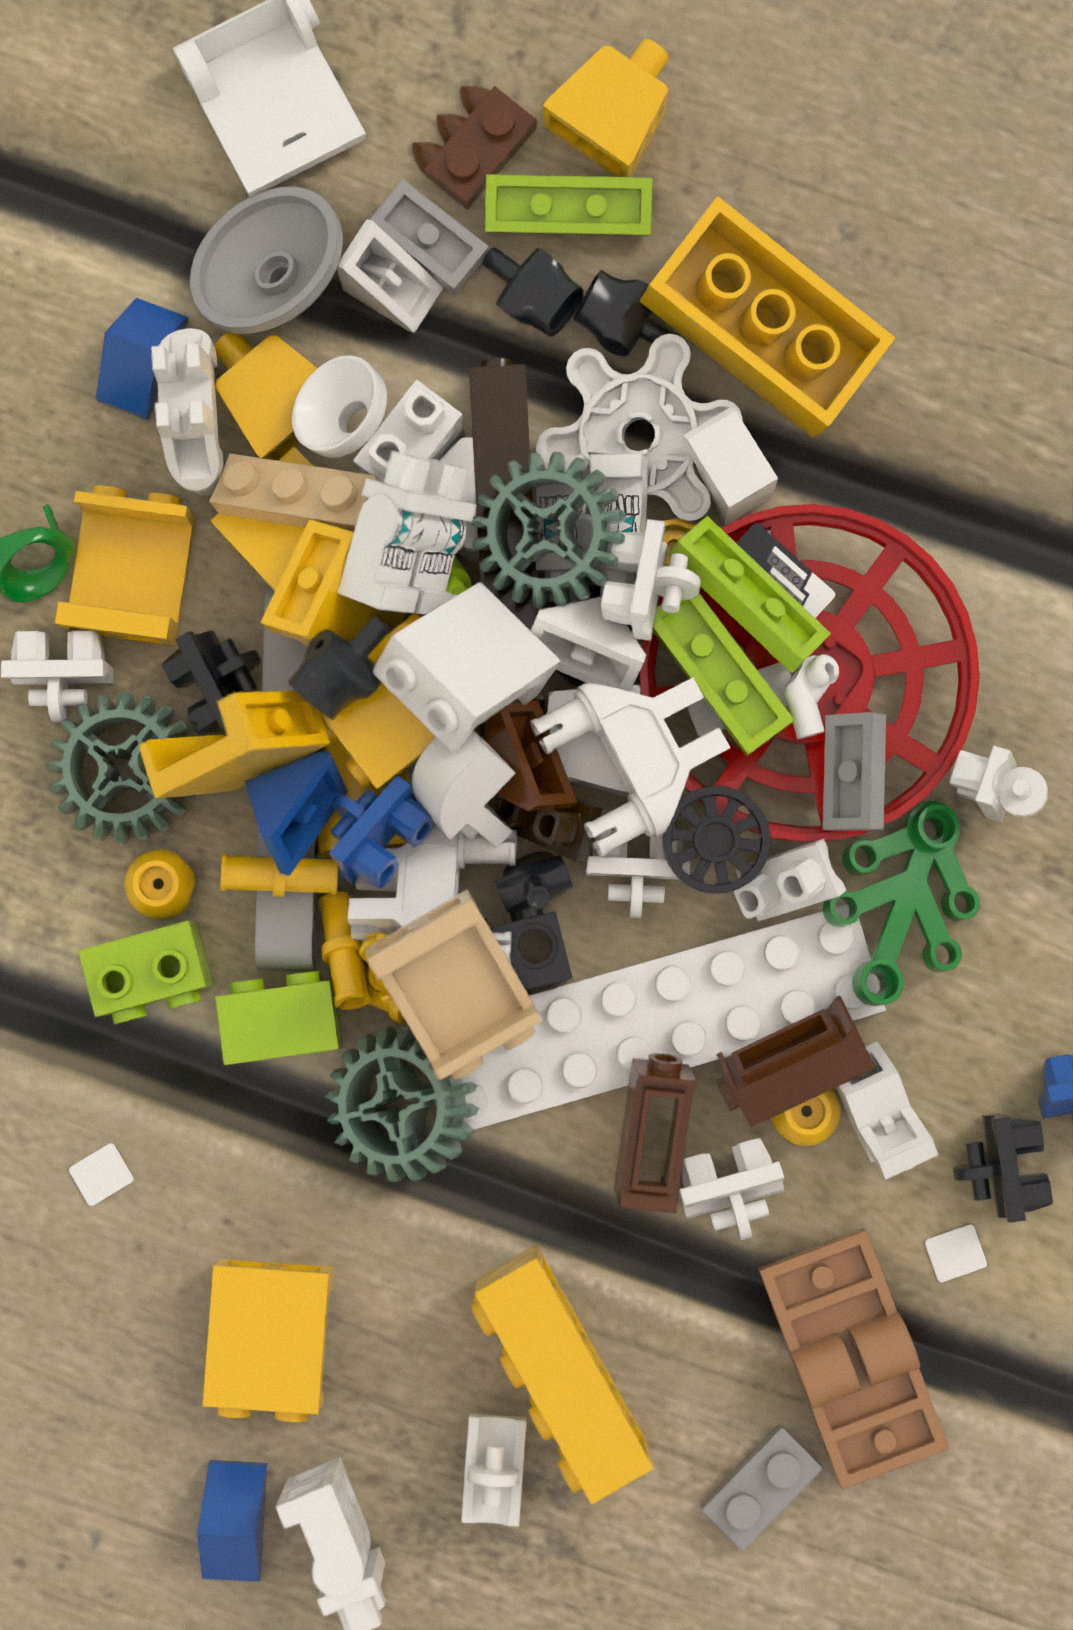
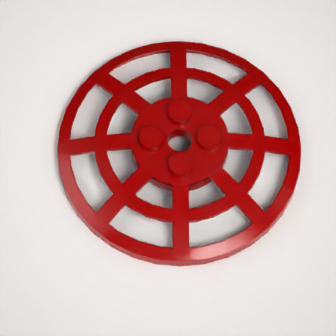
[639,504,980,843]

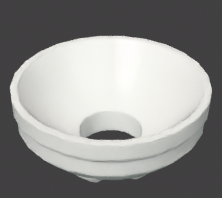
[292,355,387,458]

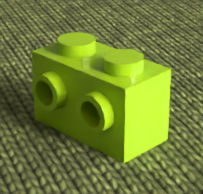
[78,920,214,1025]
[215,971,344,1065]

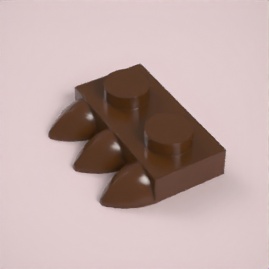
[412,85,537,210]

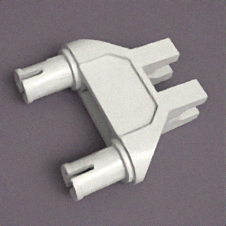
[151,328,224,497]
[530,678,730,857]
[348,824,517,964]

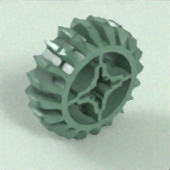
[471,451,626,608]
[46,692,196,844]
[324,1025,479,1182]

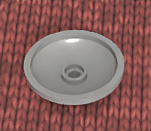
[190,187,343,334]

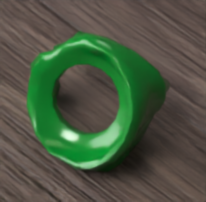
[0,504,75,603]

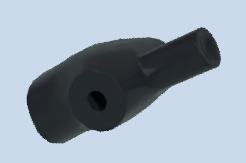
[483,247,584,337]
[573,269,680,357]
[288,614,391,720]
[495,851,573,913]

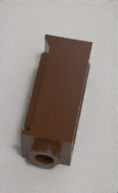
[716,995,876,1127]
[614,1053,696,1214]

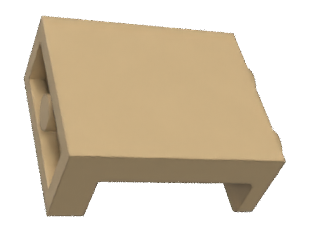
[365,890,542,1080]

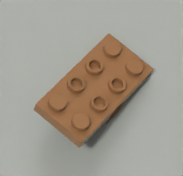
[758,1228,950,1490]

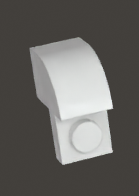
[412,731,515,848]
[835,1041,938,1179]

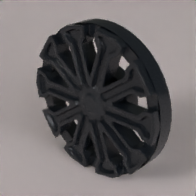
[662,786,771,894]

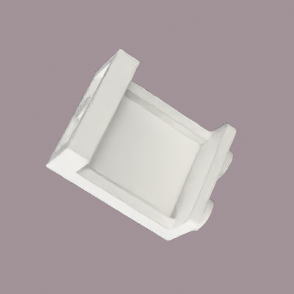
[373,582,561,751]

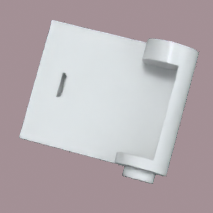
[172,0,367,197]

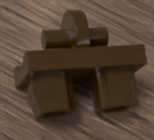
[495,797,603,863]

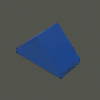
[96,298,189,420]
[245,751,348,876]
[197,1460,267,1582]

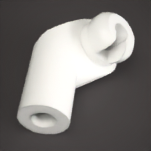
[784,654,839,740]

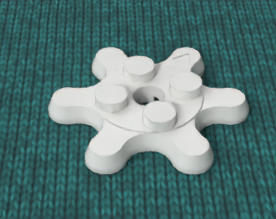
[536,334,743,521]

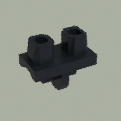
[162,630,262,734]
[953,1113,1053,1223]

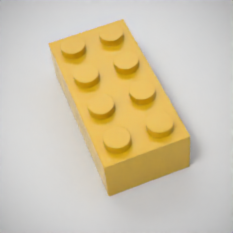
[639,196,896,439]
[471,1244,654,1505]

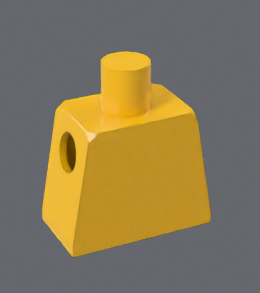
[543,39,669,177]
[214,332,317,461]

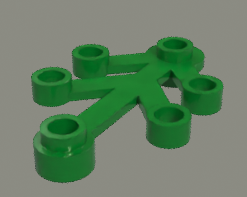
[823,801,980,1007]

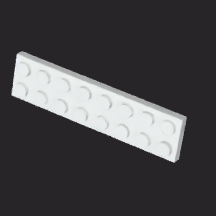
[461,904,886,1130]

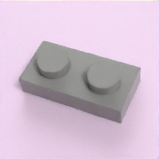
[369,179,489,295]
[823,712,886,831]
[701,1423,823,1551]

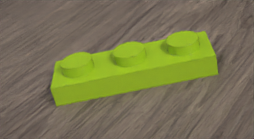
[485,174,653,236]
[667,516,831,673]
[653,593,794,757]

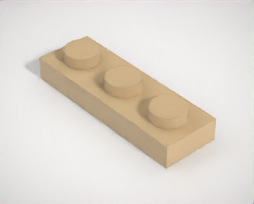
[209,454,379,532]

